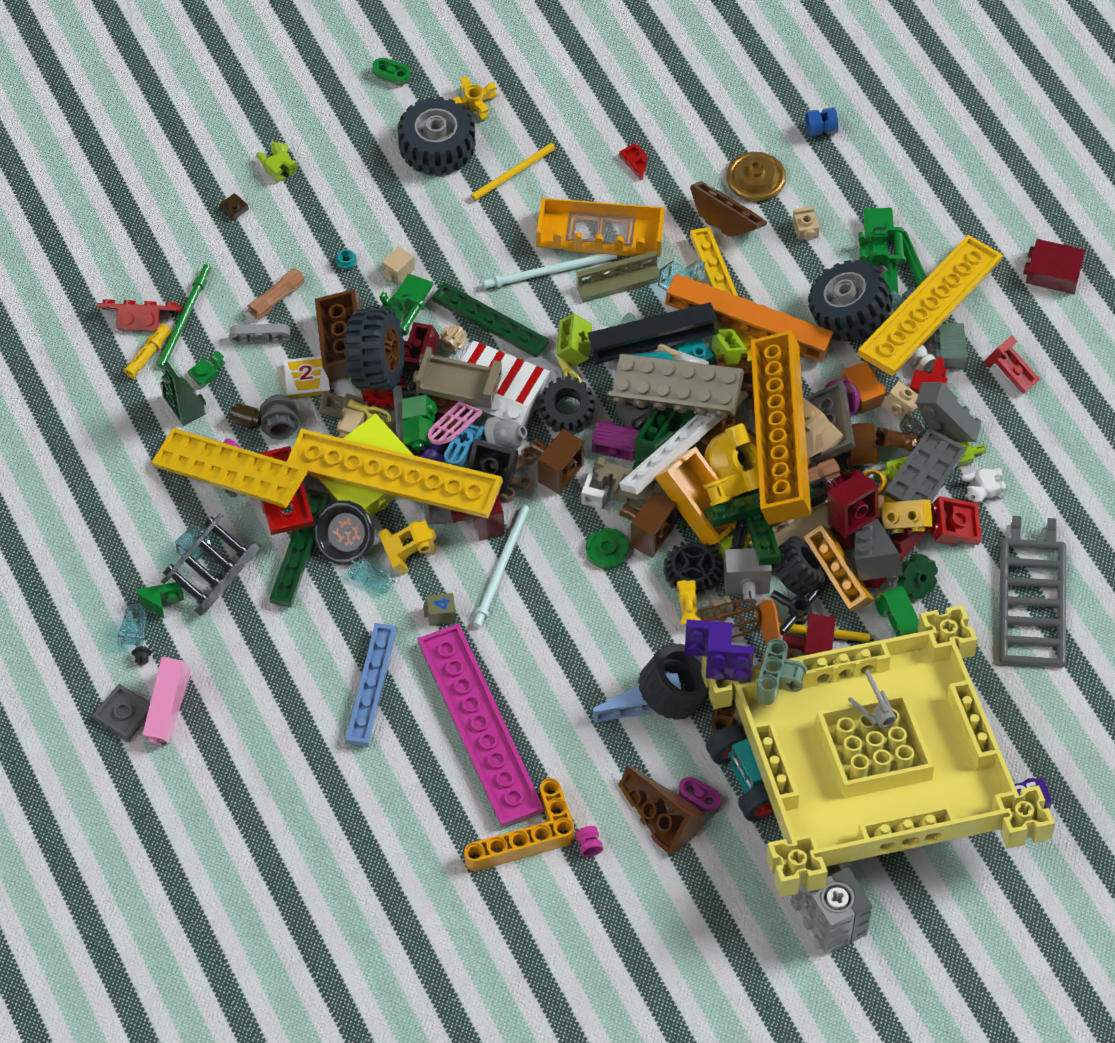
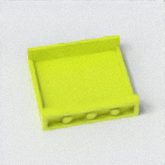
[313,413,413,518]

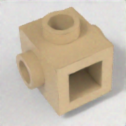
[881,381,918,420]

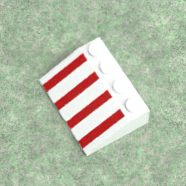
[461,340,550,428]

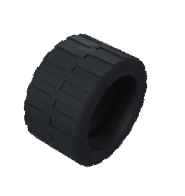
[638,643,709,720]

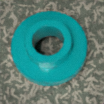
[336,249,357,269]

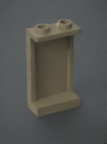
[413,347,502,408]

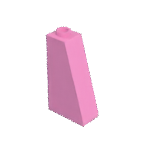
[143,657,191,746]

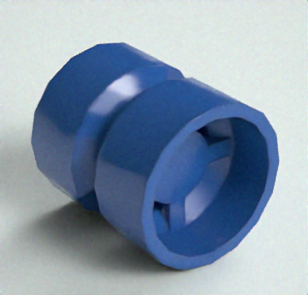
[805,107,839,137]

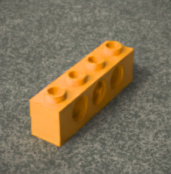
[804,524,874,613]

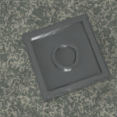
[91,684,150,742]

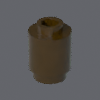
[230,403,261,429]

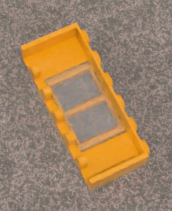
[536,198,665,257]

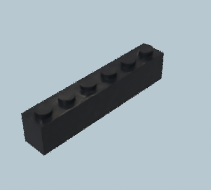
[588,302,719,365]

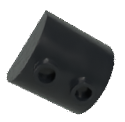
[468,439,518,493]

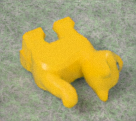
[677,580,701,626]

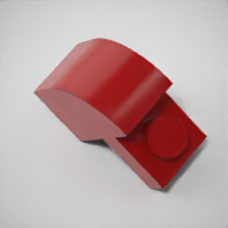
[910,357,948,394]

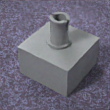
[723,548,772,606]

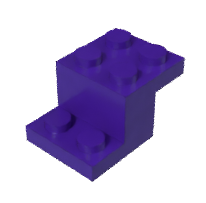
[684,619,754,682]

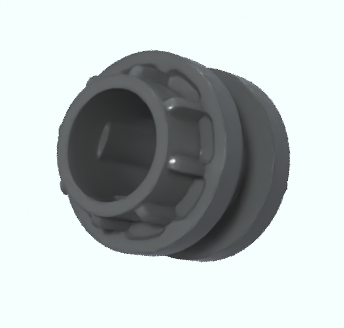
[260,394,299,440]

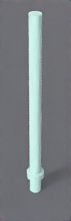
[483,254,617,289]
[473,505,529,628]

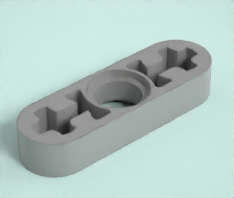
[229,324,290,344]

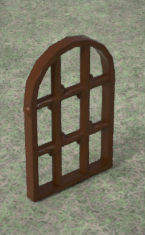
[699,599,760,638]

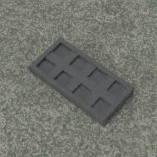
[885,428,967,503]

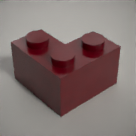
[402,322,440,372]

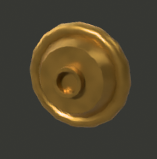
[726,152,786,202]

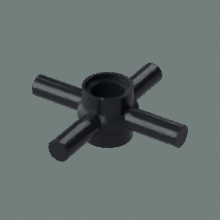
[770,586,823,636]

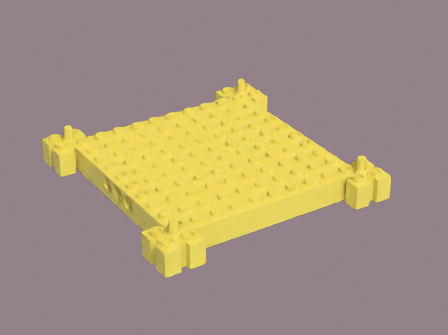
[701,605,1055,897]

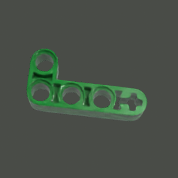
[875,585,919,637]

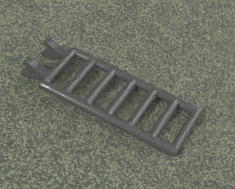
[999,516,1066,668]

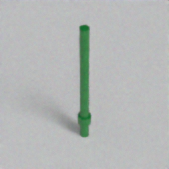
[157,264,211,369]

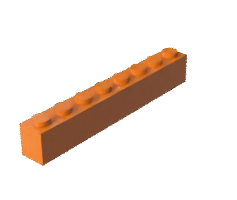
[665,274,833,363]

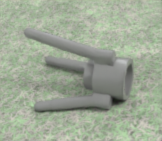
[848,670,896,728]

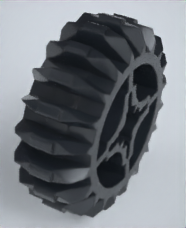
[663,539,723,595]

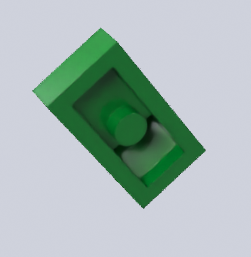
[137,582,184,618]

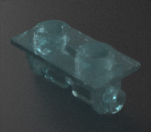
[348,559,395,594]

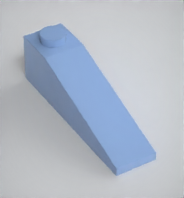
[593,673,681,723]

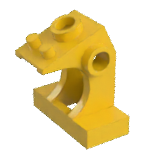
[378,520,438,575]

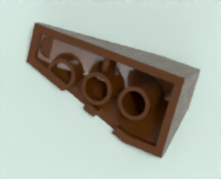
[618,766,706,855]

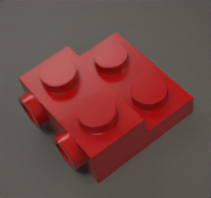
[930,496,982,546]

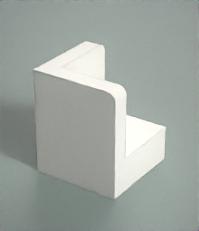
[581,472,609,509]

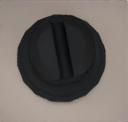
[131,646,152,665]

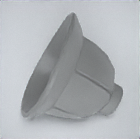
[484,417,527,450]

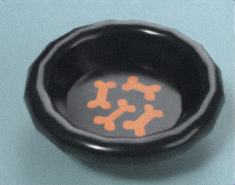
[313,500,375,565]

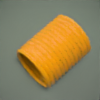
[864,470,887,494]

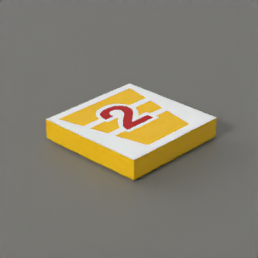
[284,356,330,399]

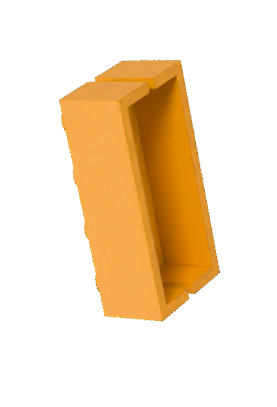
[655,447,737,546]

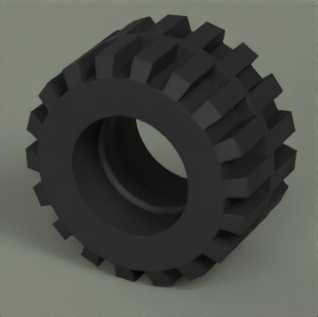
[540,376,595,434]
[772,536,826,596]

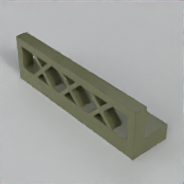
[576,251,662,303]

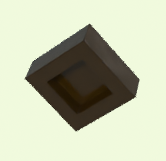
[219,193,249,221]

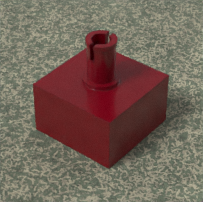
[825,472,879,538]
[451,495,505,541]
[782,613,836,656]

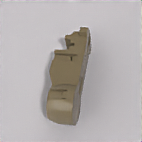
[592,457,678,512]

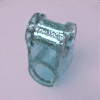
[117,604,148,647]

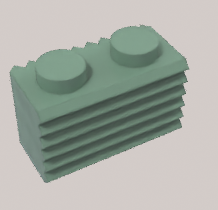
[933,323,967,369]

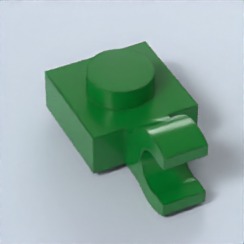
[187,351,225,388]

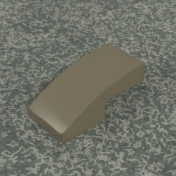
[319,391,367,418]

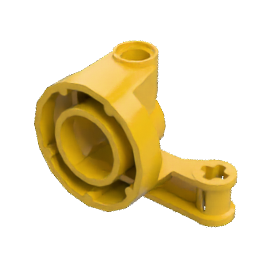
[703,423,759,506]

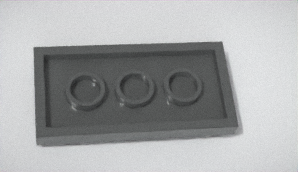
[804,381,855,464]

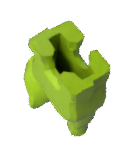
[256,141,297,183]

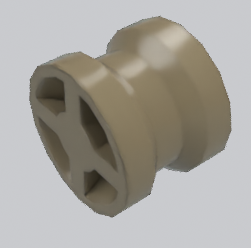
[710,595,733,620]

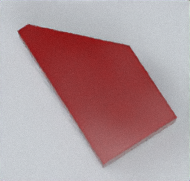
[619,142,647,180]

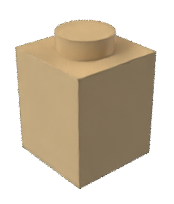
[382,246,415,284]

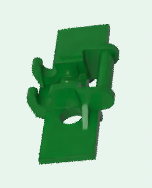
[858,208,907,294]
[379,274,434,336]

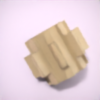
[440,324,467,352]

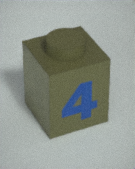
[423,593,456,626]

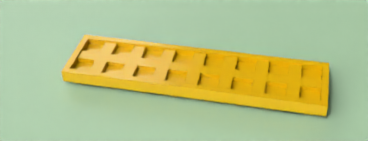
[151,428,308,508]

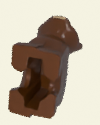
[875,427,920,453]

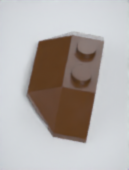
[690,181,767,237]

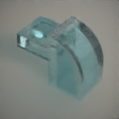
[658,259,705,291]

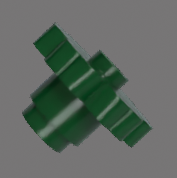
[897,554,938,599]

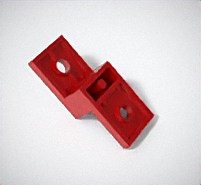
[259,446,314,536]

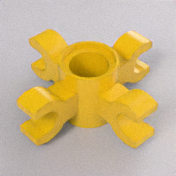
[452,76,498,120]

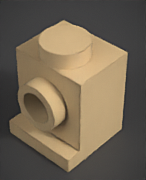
[792,206,820,241]
[337,407,365,438]

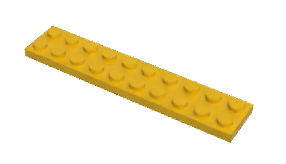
[857,235,1003,376]
[287,429,503,519]

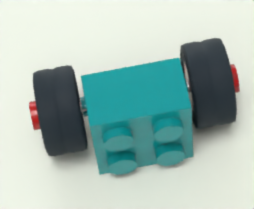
[705,725,774,822]

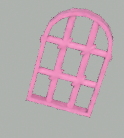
[427,402,483,445]

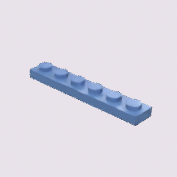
[346,623,397,747]

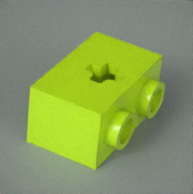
[556,313,592,366]
[711,329,747,364]

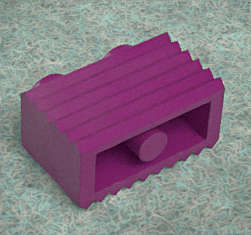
[592,421,640,462]

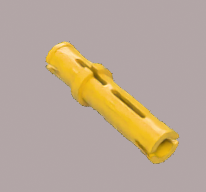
[124,323,172,379]

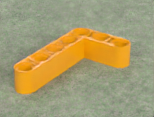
[464,778,574,871]

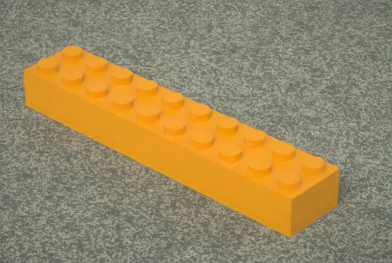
[751,330,811,525]

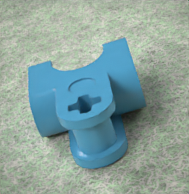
[444,419,485,468]

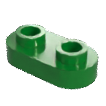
[372,58,411,85]

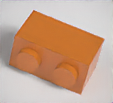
[842,361,887,414]

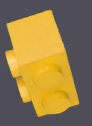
[882,500,932,534]

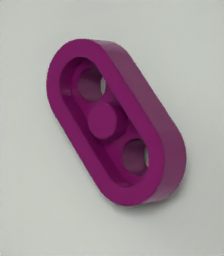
[679,777,721,813]

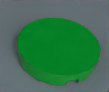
[585,528,629,569]

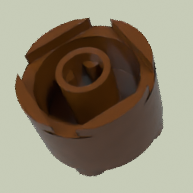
[845,422,877,468]

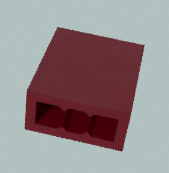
[1023,239,1086,295]

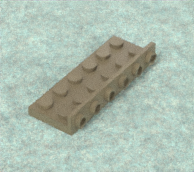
[607,354,744,419]

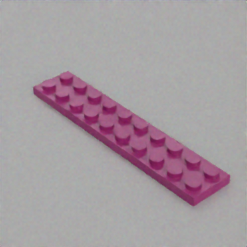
[417,623,544,828]

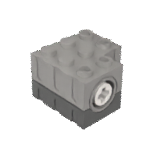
[790,864,872,955]

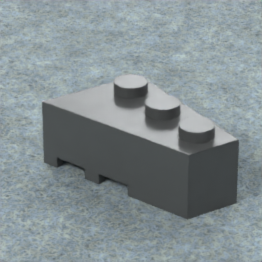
[916,382,982,442]
[855,519,903,581]

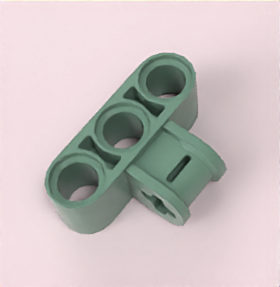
[756,639,807,705]

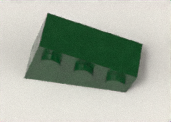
[634,408,697,462]

